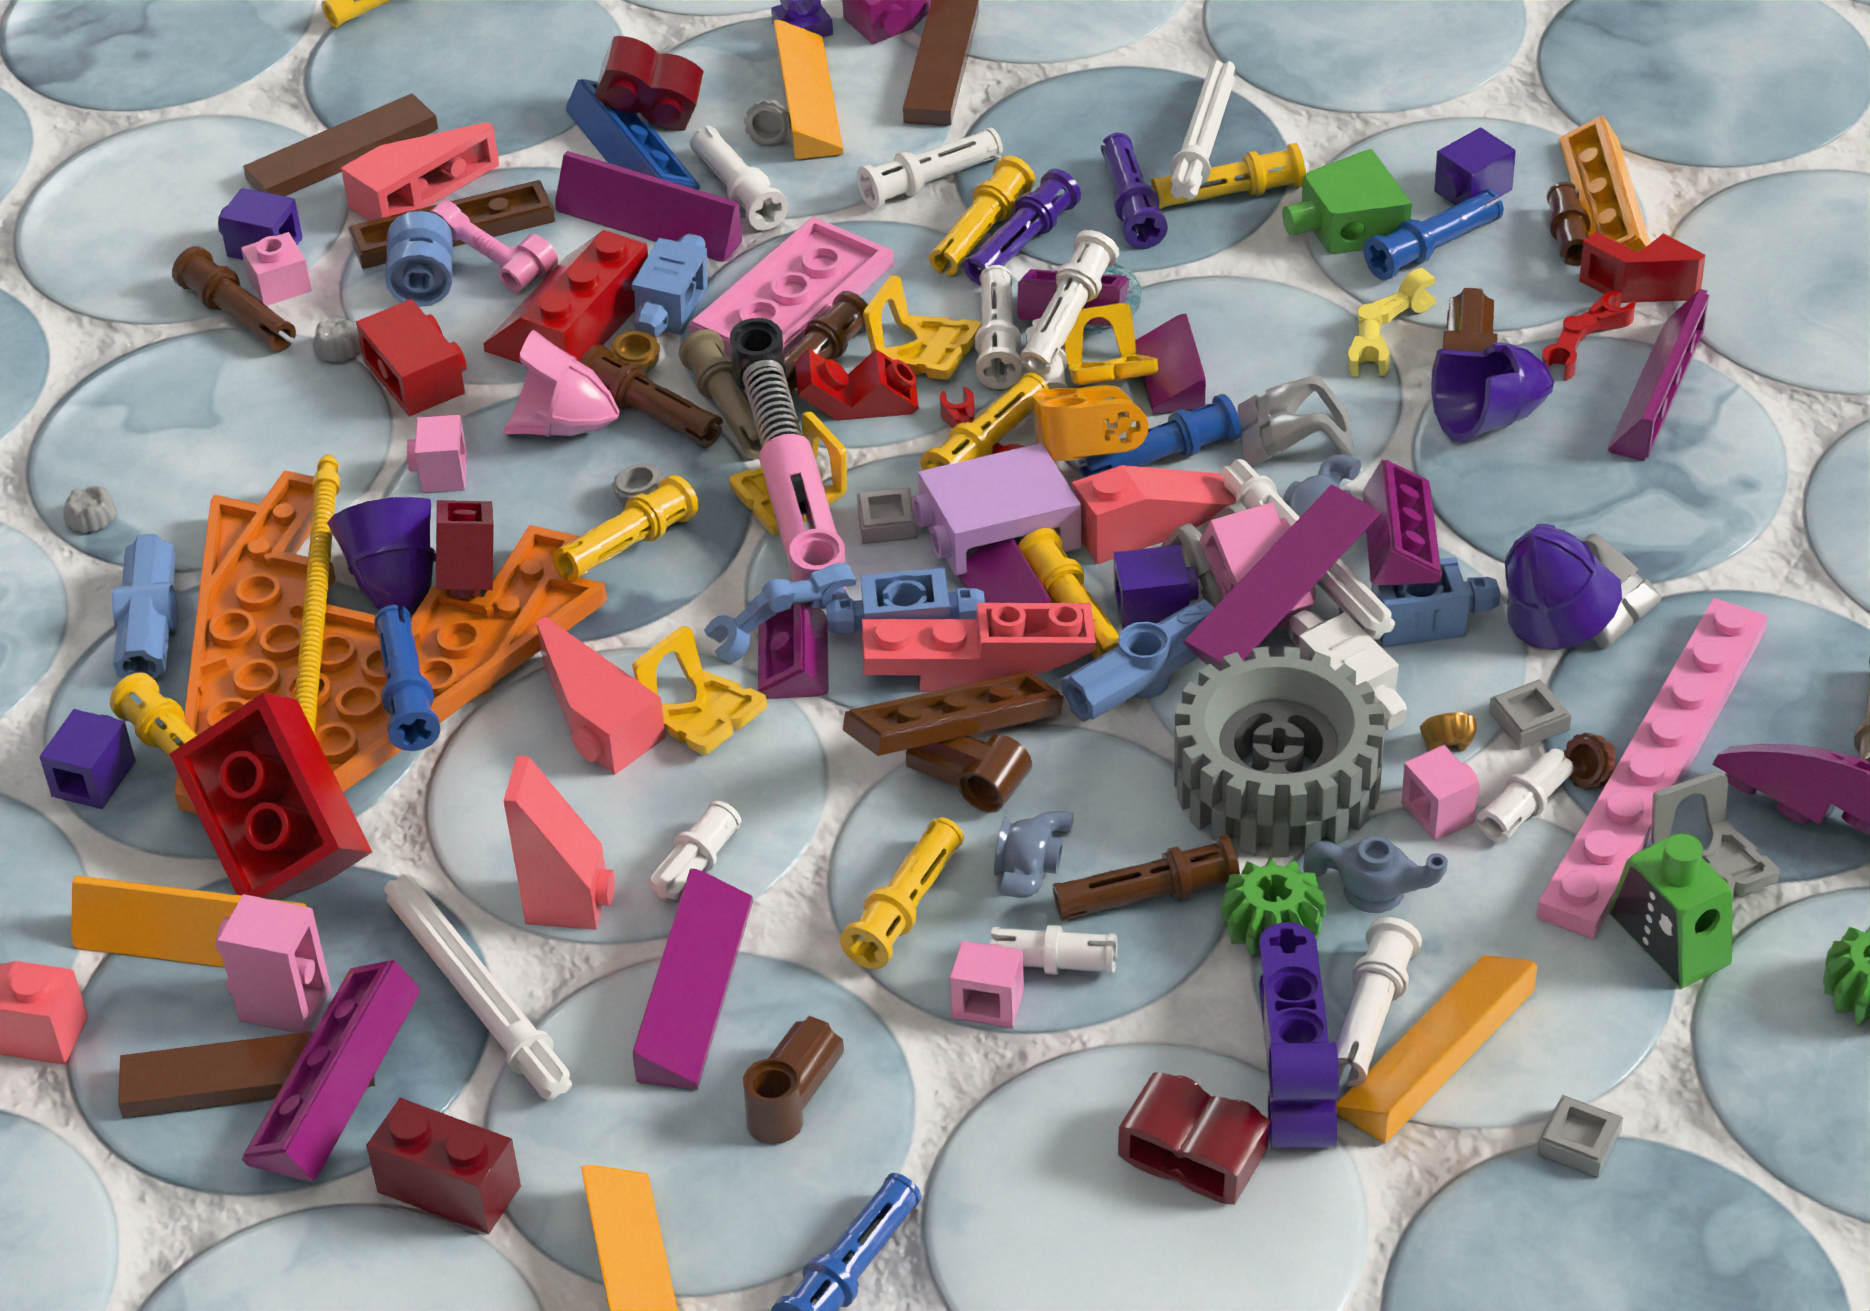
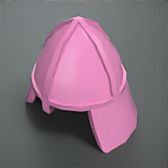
[503,330,620,437]

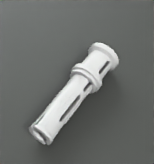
[690,126,789,231]
[856,128,1003,209]
[1019,230,1119,375]
[975,265,1023,389]
[1336,917,1422,1087]

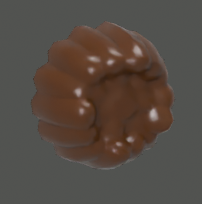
[1563,733,1617,790]

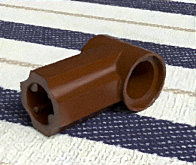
[1443,288,1497,352]
[906,734,1032,813]
[743,1016,844,1144]

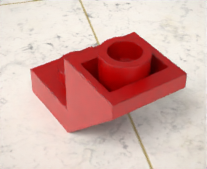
[1579,231,1706,303]
[795,349,919,421]

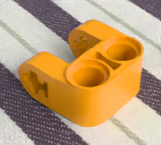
[1032,385,1149,461]

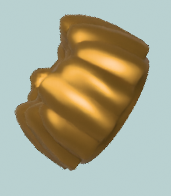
[610,330,660,372]
[1420,712,1477,751]

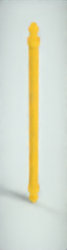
[295,454,340,734]

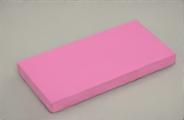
[688,216,894,356]

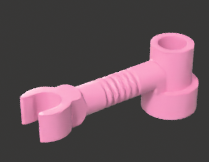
[430,199,558,293]

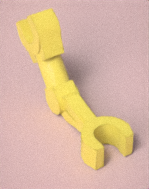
[1348,268,1436,377]

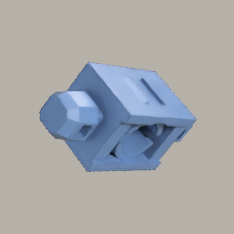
[632,234,708,337]
[1339,557,1500,647]
[826,568,985,634]

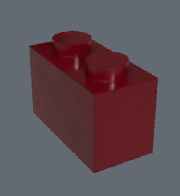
[436,500,494,598]
[366,1098,521,1234]

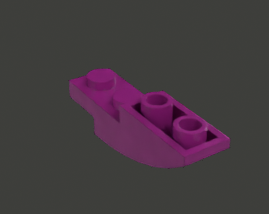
[1712,743,1870,834]

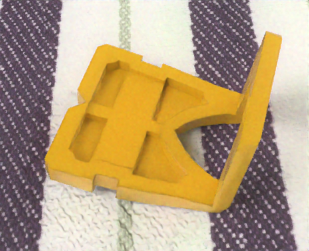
[863,275,982,380]
[1064,303,1158,386]
[729,411,847,535]
[632,626,767,756]

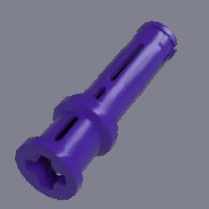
[1100,132,1168,249]
[963,168,1081,285]

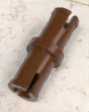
[1546,182,1591,266]

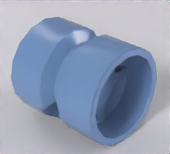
[385,211,453,307]

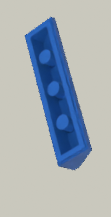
[566,79,700,190]

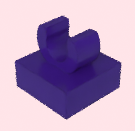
[771,0,833,38]

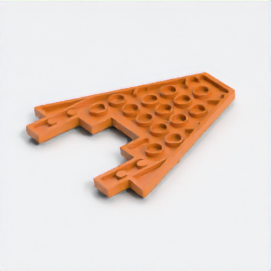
[175,470,607,814]

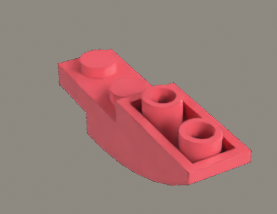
[861,602,1096,692]

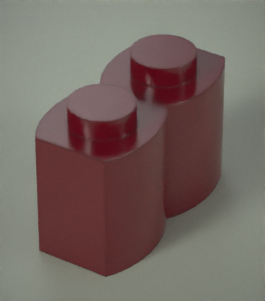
[594,36,704,131]
[1118,1072,1271,1205]

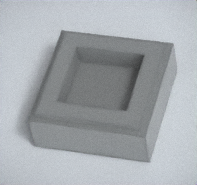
[856,488,917,544]
[1489,679,1571,749]
[1537,1095,1623,1178]

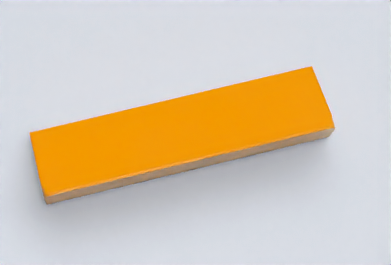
[774,20,843,160]
[1559,115,1650,252]
[71,876,307,968]
[1336,955,1537,1144]
[581,1165,678,1311]

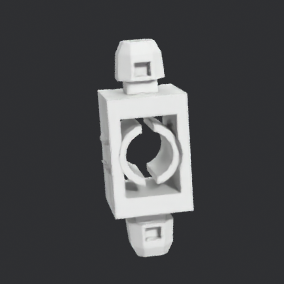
[1288,610,1407,731]

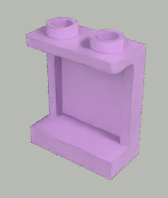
[912,443,1081,576]

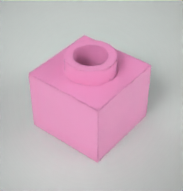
[241,232,312,306]
[407,415,467,493]
[1401,745,1480,841]
[950,941,1024,1028]

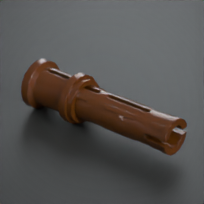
[172,246,296,352]
[784,291,868,394]
[580,345,723,448]
[1052,835,1240,922]

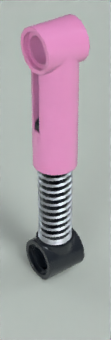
[730,318,847,590]

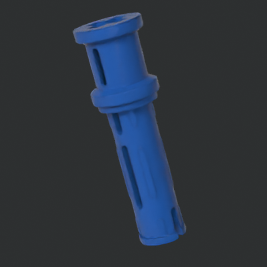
[1363,189,1504,281]
[1078,394,1241,478]
[374,605,441,751]
[771,1173,922,1311]

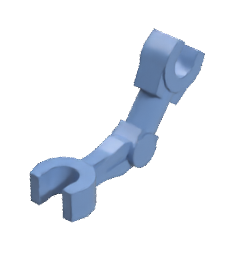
[704,563,857,664]

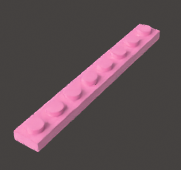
[1537,598,1768,939]

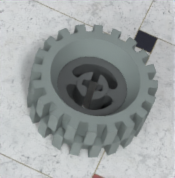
[1174,646,1385,857]

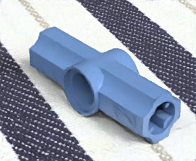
[112,534,178,680]
[1061,599,1214,722]

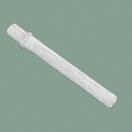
[1170,60,1236,200]
[1221,459,1395,640]
[384,874,572,1100]

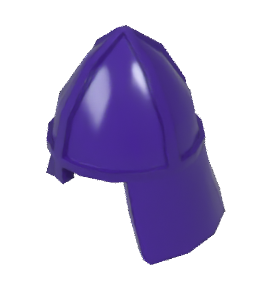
[1431,342,1554,443]
[327,497,436,621]
[1505,524,1622,650]

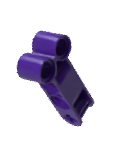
[1259,922,1339,1149]

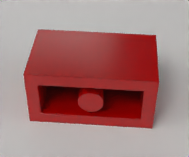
[356,299,467,417]

